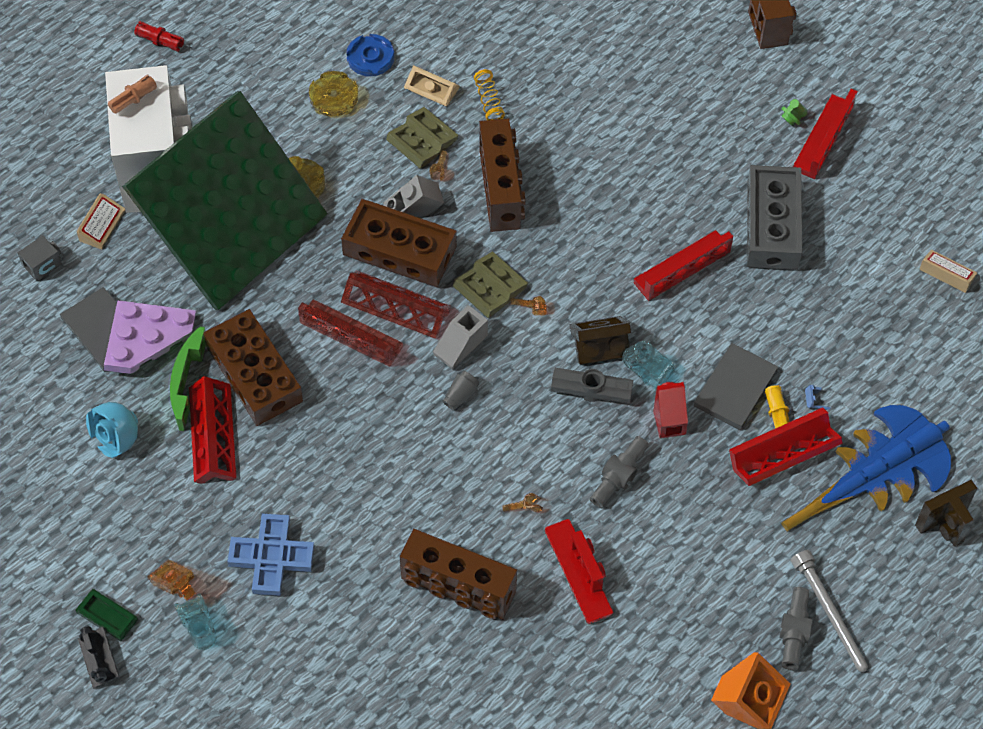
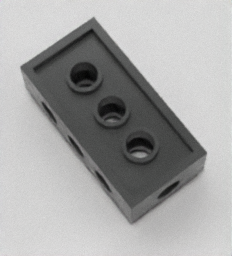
[747,165,802,270]

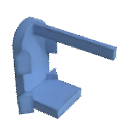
[805,384,830,410]

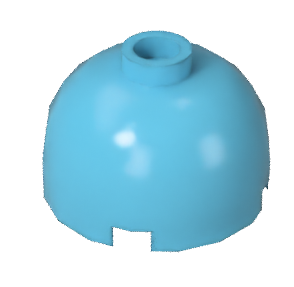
[86,402,138,458]

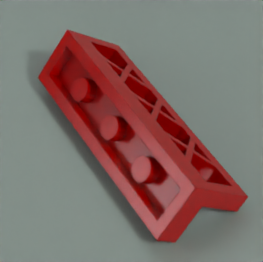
[793,89,858,179]
[633,230,734,301]
[189,376,236,484]
[729,407,843,486]

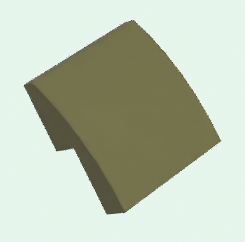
[386,107,458,169]
[453,251,528,318]

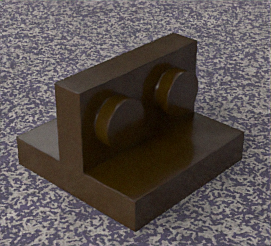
[569,316,631,364]
[915,479,978,547]

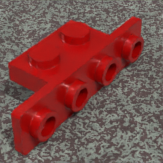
[545,519,613,624]

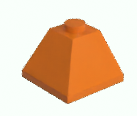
[711,652,791,729]

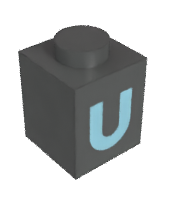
[17,235,62,281]

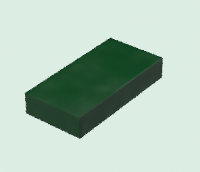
[75,588,138,642]

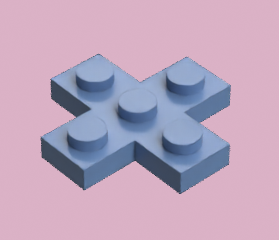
[228,514,314,596]

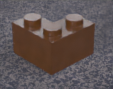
[748,0,796,49]

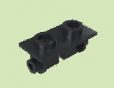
[78,626,119,689]

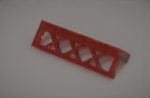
[341,271,451,338]
[298,299,403,367]

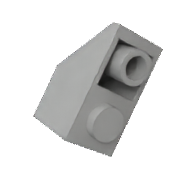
[383,175,444,218]
[433,305,488,370]

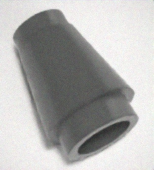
[442,371,480,411]

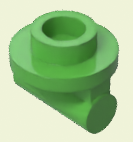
[781,99,808,126]

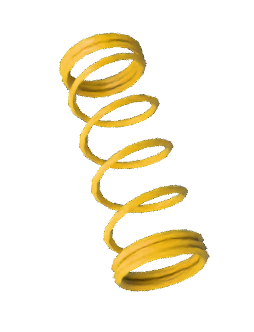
[474,69,505,120]

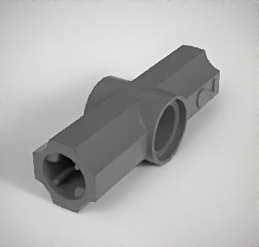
[551,367,634,404]

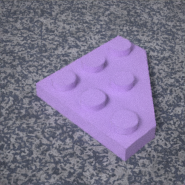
[104,300,196,374]

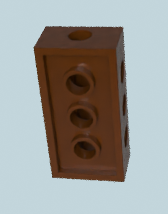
[479,118,526,232]
[341,199,457,287]
[203,309,303,426]
[400,528,517,620]

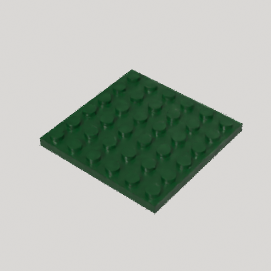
[122,91,328,310]

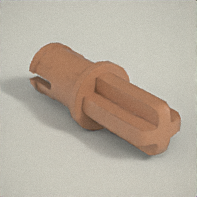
[108,75,157,114]

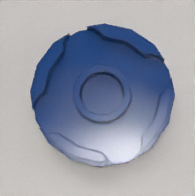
[347,34,394,76]

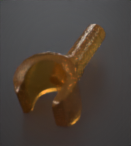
[429,151,447,181]
[511,296,547,315]
[502,493,543,512]

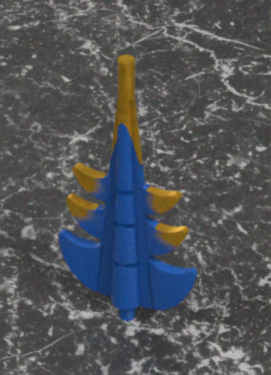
[781,405,951,531]

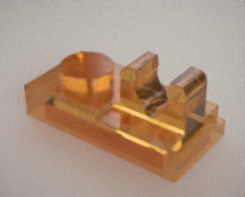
[147,559,196,601]

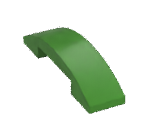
[170,327,206,431]

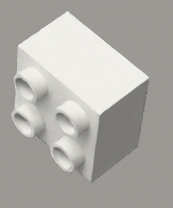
[105,65,193,213]

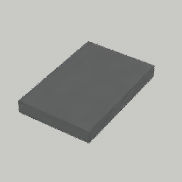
[60,287,117,372]
[694,343,778,431]

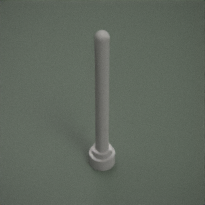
[790,550,868,672]

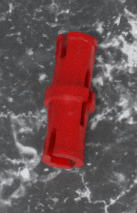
[134,21,184,52]

